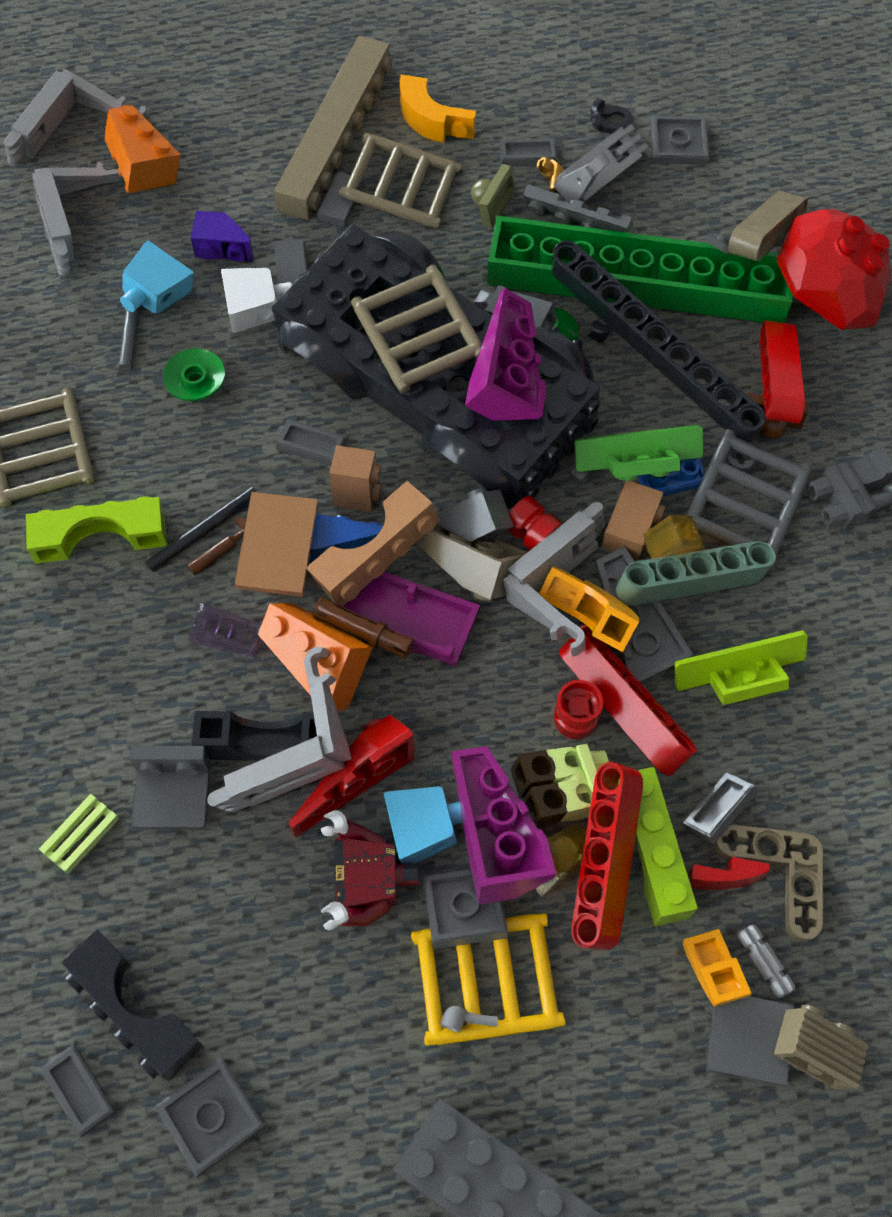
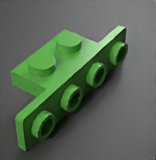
[574,425,703,481]

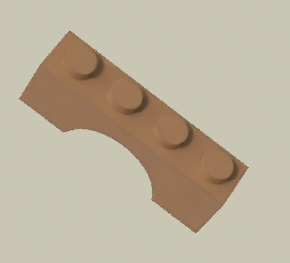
[306,481,440,606]

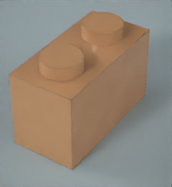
[329,445,382,512]
[601,481,665,561]

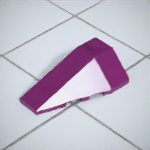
[465,287,546,421]
[451,746,556,905]

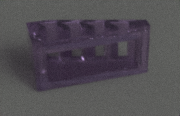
[188,603,262,658]

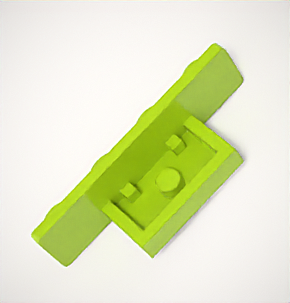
[675,630,808,705]

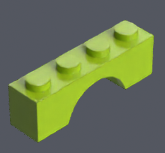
[26,496,167,564]
[618,767,698,927]

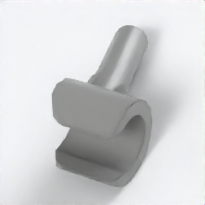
[440,1006,498,1033]

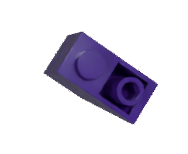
[191,211,254,262]

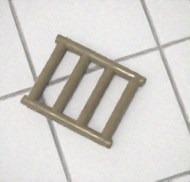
[339,132,462,229]
[351,265,482,394]
[0,387,94,508]

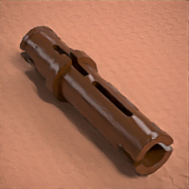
[312,597,415,659]

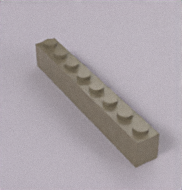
[274,36,393,220]

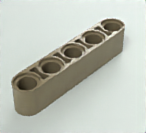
[728,190,808,261]

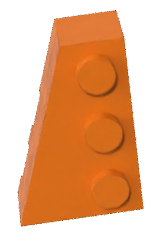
[104,105,181,194]
[258,603,373,711]

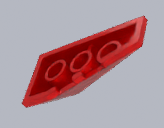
[288,715,415,838]

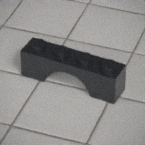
[192,711,340,760]
[61,929,204,1081]

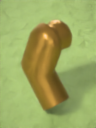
[537,157,564,194]

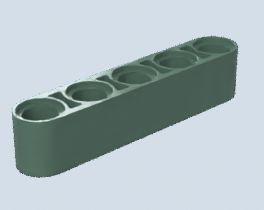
[616,541,776,605]

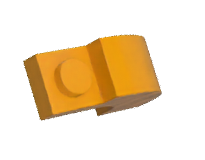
[400,75,476,143]
[539,566,639,652]

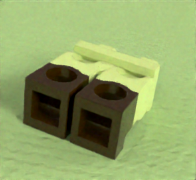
[510,744,609,830]

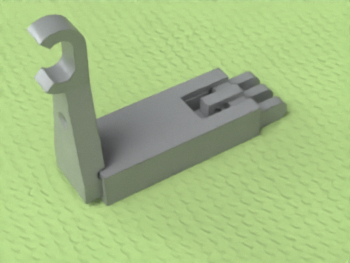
[3,69,146,166]
[554,124,648,203]
[32,162,124,276]
[503,502,606,657]
[207,647,351,813]

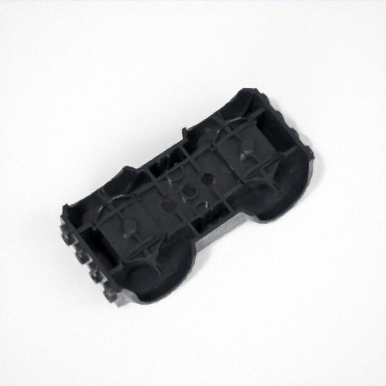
[271,224,601,508]

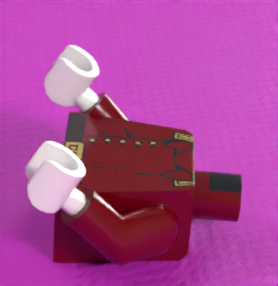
[321,811,418,931]

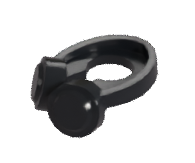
[590,99,634,134]

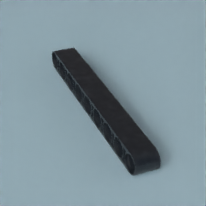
[551,241,766,443]

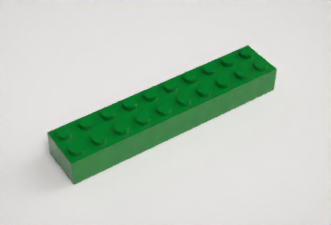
[487,216,792,323]

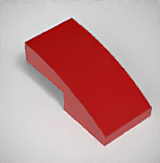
[688,857,770,890]

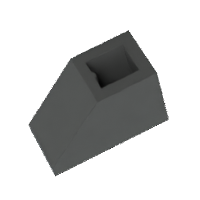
[437,487,514,542]

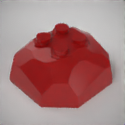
[776,209,891,330]

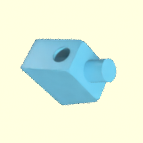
[120,240,193,313]
[384,786,463,864]

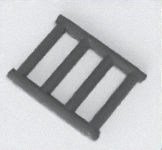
[682,429,813,556]

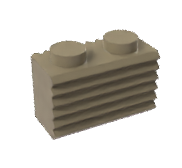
[774,1005,869,1090]

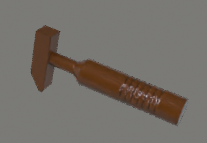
[187,517,246,575]

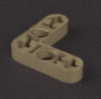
[714,824,823,943]

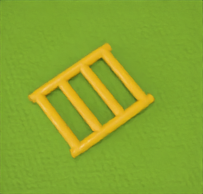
[411,913,566,1046]

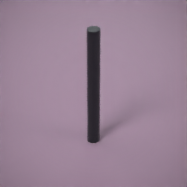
[145,487,255,572]

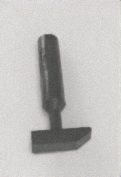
[704,233,730,255]

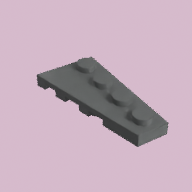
[523,185,635,234]
[595,546,694,685]

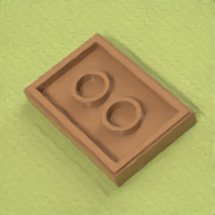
[234,492,319,597]

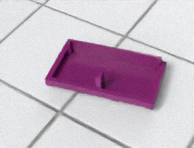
[340,572,480,667]

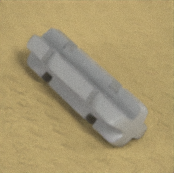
[738,925,795,999]

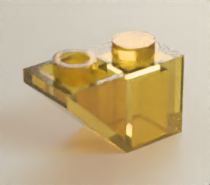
[643,515,704,559]
[535,823,587,897]

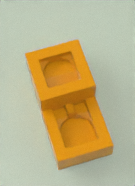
[683,929,752,1007]

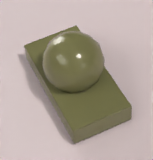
[471,164,516,227]

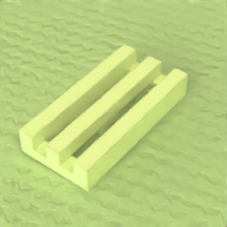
[39,794,119,874]

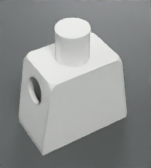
[221,268,291,333]

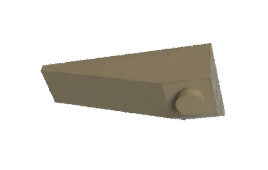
[416,524,527,601]

